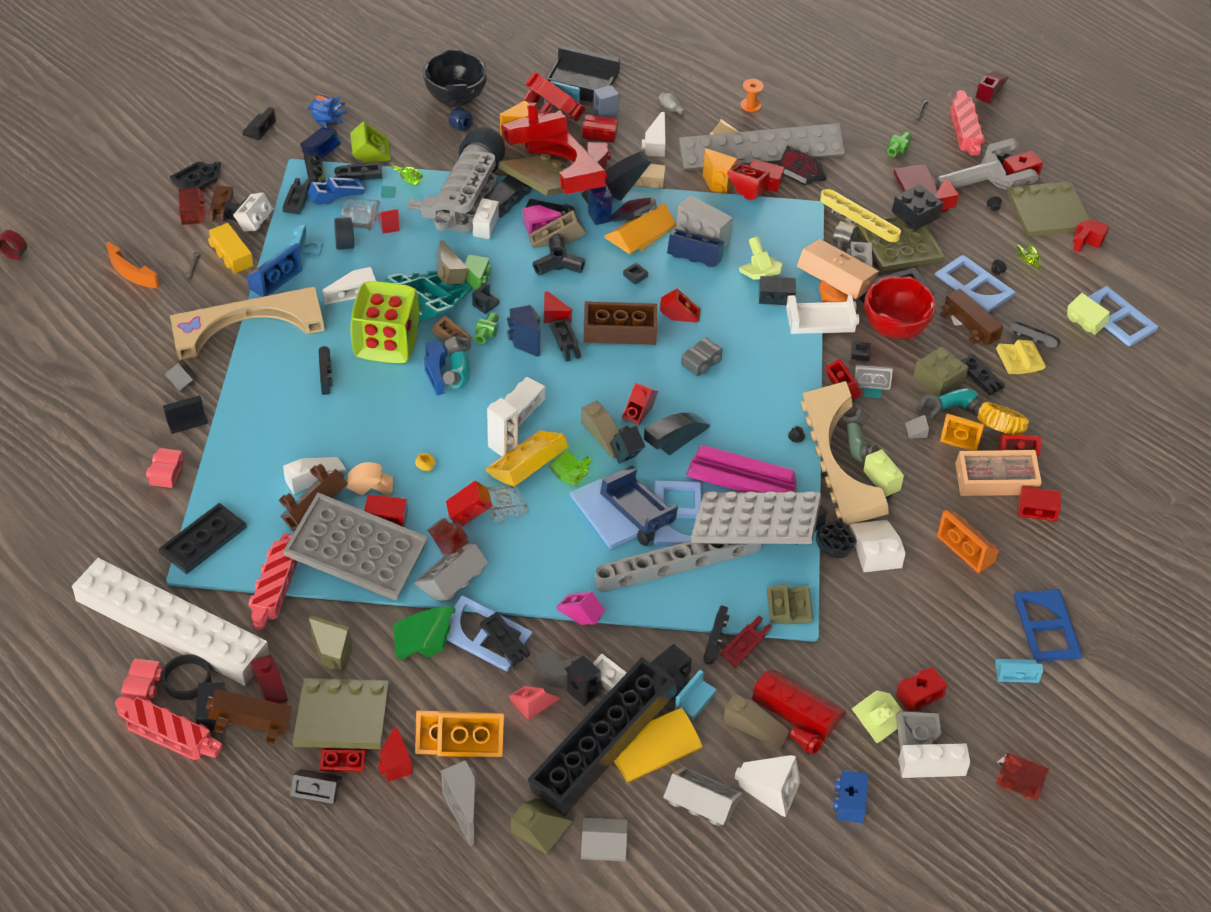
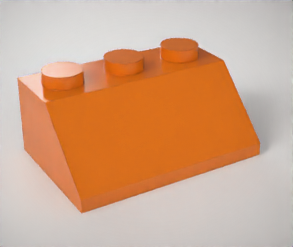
[937,510,999,573]

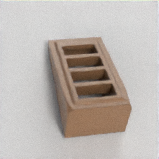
[431,316,472,341]

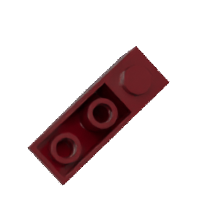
[976,71,1009,103]

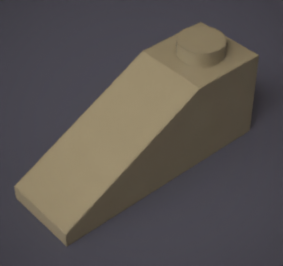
[528,210,586,248]
[436,240,468,285]
[581,401,619,459]
[723,693,790,749]

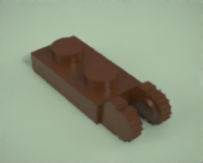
[209,186,233,222]

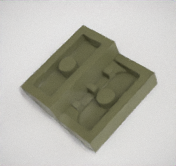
[767,584,813,624]

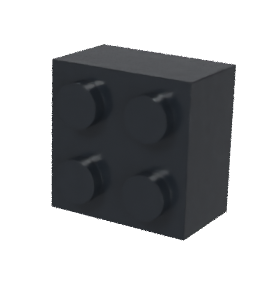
[891,184,943,231]

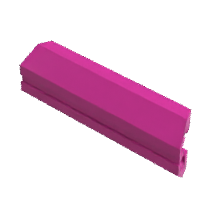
[685,445,797,493]

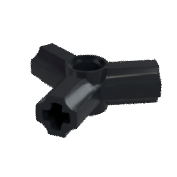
[532,235,586,276]

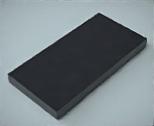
[159,503,247,575]

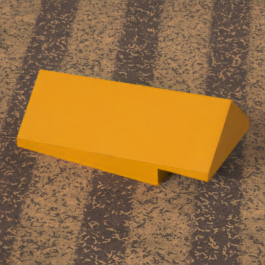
[604,203,676,254]
[415,710,504,757]

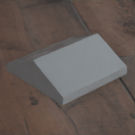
[581,817,627,861]

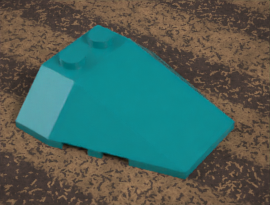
[385,271,472,321]

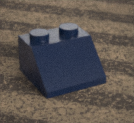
[507,305,541,357]

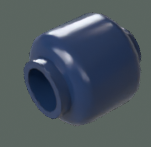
[448,108,473,131]

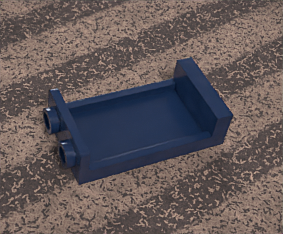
[600,465,678,535]

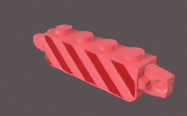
[950,90,984,156]
[249,533,298,631]
[115,697,223,760]

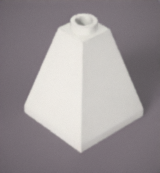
[735,755,801,817]

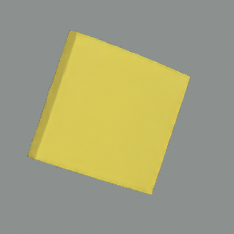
[996,340,1046,374]

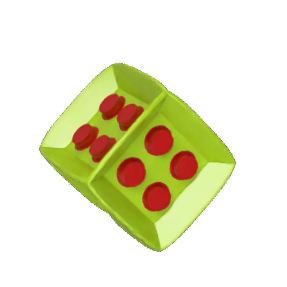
[350,281,419,364]

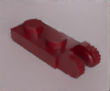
[720,615,773,669]

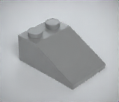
[441,760,478,846]

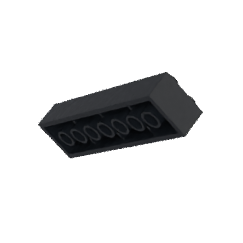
[527,657,677,816]

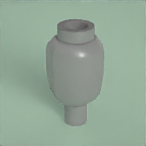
[658,92,685,115]

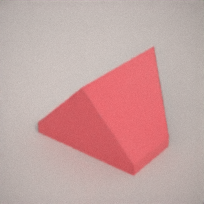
[508,686,561,720]

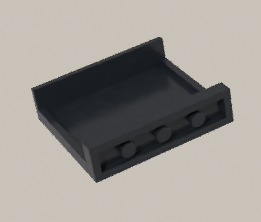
[542,44,620,103]

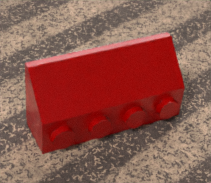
[752,669,846,742]

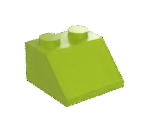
[350,121,391,163]

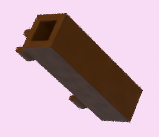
[940,289,1003,346]
[279,463,348,531]
[205,689,292,744]

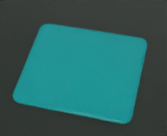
[381,186,396,197]
[864,388,881,399]

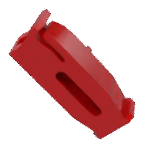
[525,72,586,122]
[501,102,567,146]

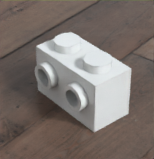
[234,192,273,231]

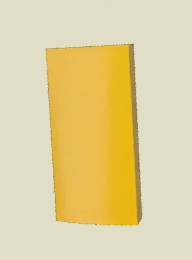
[486,430,569,487]
[614,707,703,783]

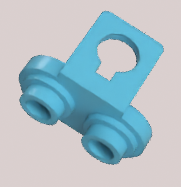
[290,225,323,255]

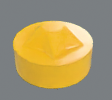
[415,453,436,471]

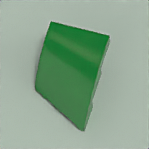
[393,606,456,660]

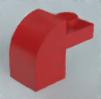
[1073,220,1109,252]

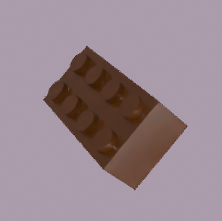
[583,301,657,345]

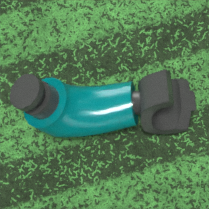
[443,336,471,389]
[916,388,982,421]

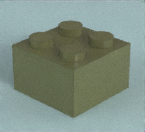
[913,346,968,397]

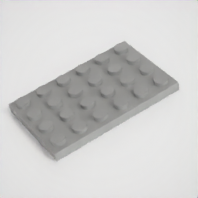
[691,491,821,544]
[283,492,428,601]

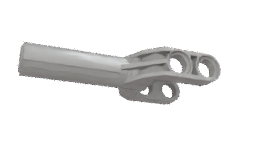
[936,138,1039,190]

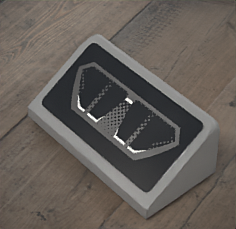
[854,365,893,390]

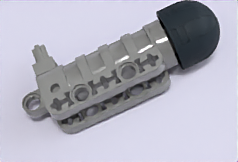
[408,127,505,233]

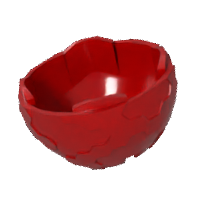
[864,276,937,340]

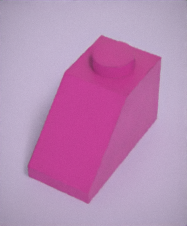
[523,205,562,234]
[556,591,606,625]

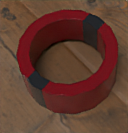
[0,230,27,259]

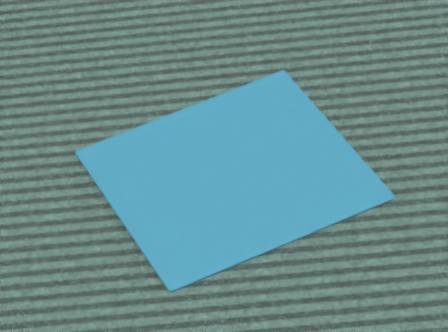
[166,159,824,642]

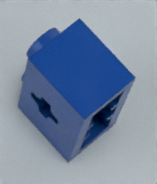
[833,770,868,823]

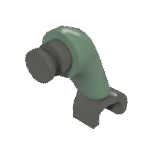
[841,409,879,462]

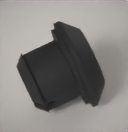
[987,196,1002,211]
[991,259,1007,275]
[788,426,805,443]
[637,530,654,546]

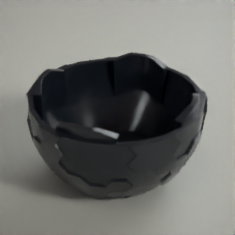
[423,49,487,107]

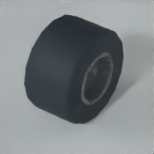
[334,217,354,250]

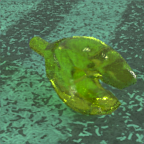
[392,165,423,185]
[1016,244,1042,270]

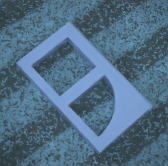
[935,255,1015,313]
[1088,286,1159,347]
[654,480,701,546]
[447,595,533,672]

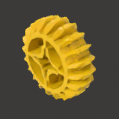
[977,402,1029,436]

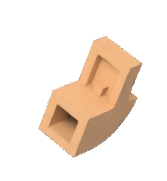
[346,462,394,496]

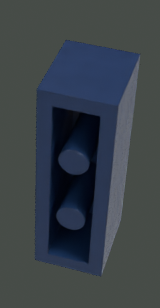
[667,228,725,267]

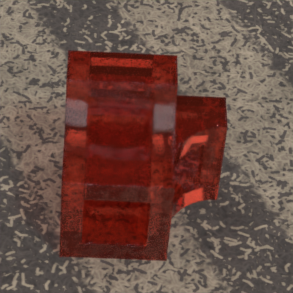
[427,518,468,554]

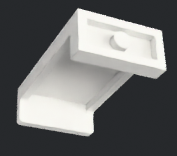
[786,295,859,334]

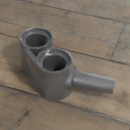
[832,221,857,251]

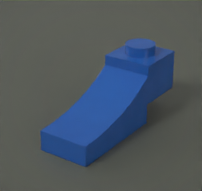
[308,177,365,204]
[424,339,448,395]

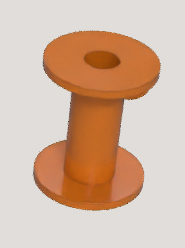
[741,79,764,113]

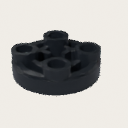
[816,520,857,558]

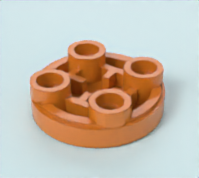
[818,280,848,302]

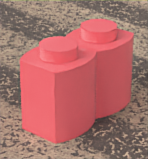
[146,448,184,488]
[121,658,163,701]

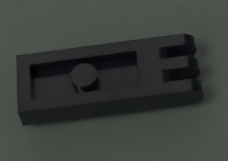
[304,152,326,185]
[961,355,1005,395]
[480,612,530,667]

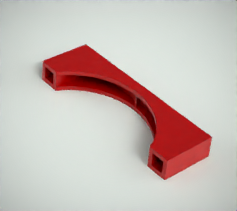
[524,131,607,195]

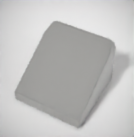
[905,415,929,439]

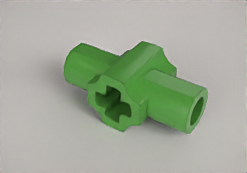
[887,132,912,157]
[474,312,499,344]

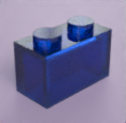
[300,127,341,159]
[588,184,612,225]

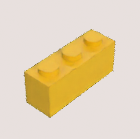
[208,223,253,274]

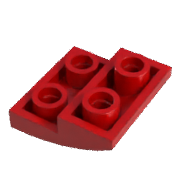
[320,748,367,772]

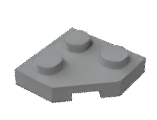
[896,711,941,752]

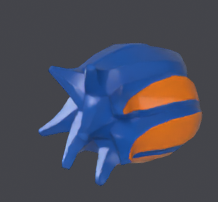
[307,94,347,129]

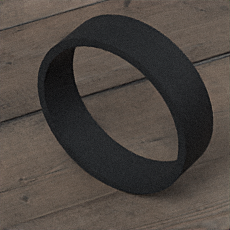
[162,654,211,700]

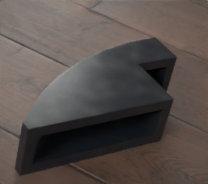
[581,151,652,209]
[644,412,710,456]

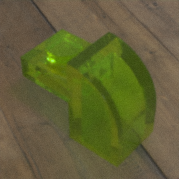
[548,450,593,485]

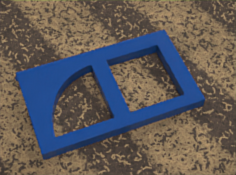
[1013,589,1083,662]

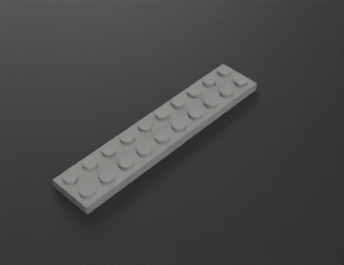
[678,123,845,171]

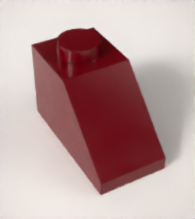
[251,654,288,704]

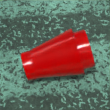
[789,726,822,755]

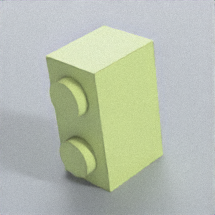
[1067,293,1110,335]
[863,449,904,497]

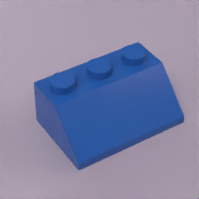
[247,243,302,297]

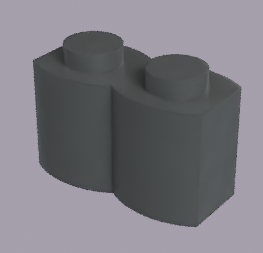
[681,337,723,377]

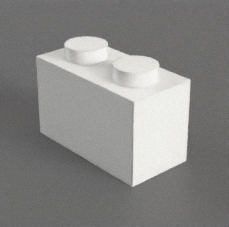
[473,198,499,239]

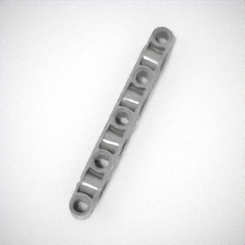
[595,541,763,592]

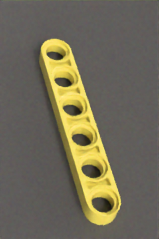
[820,189,901,242]

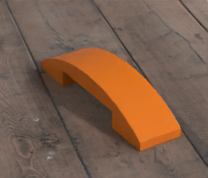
[106,242,160,288]

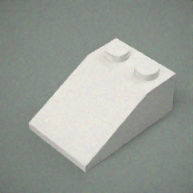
[849,520,905,572]

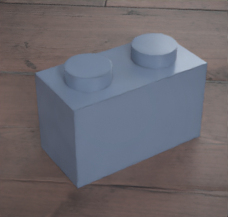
[593,85,620,119]

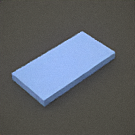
[570,477,639,549]

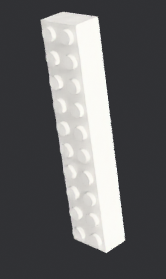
[72,558,269,686]

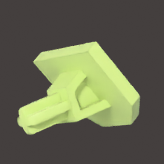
[739,236,783,279]
[852,690,903,743]

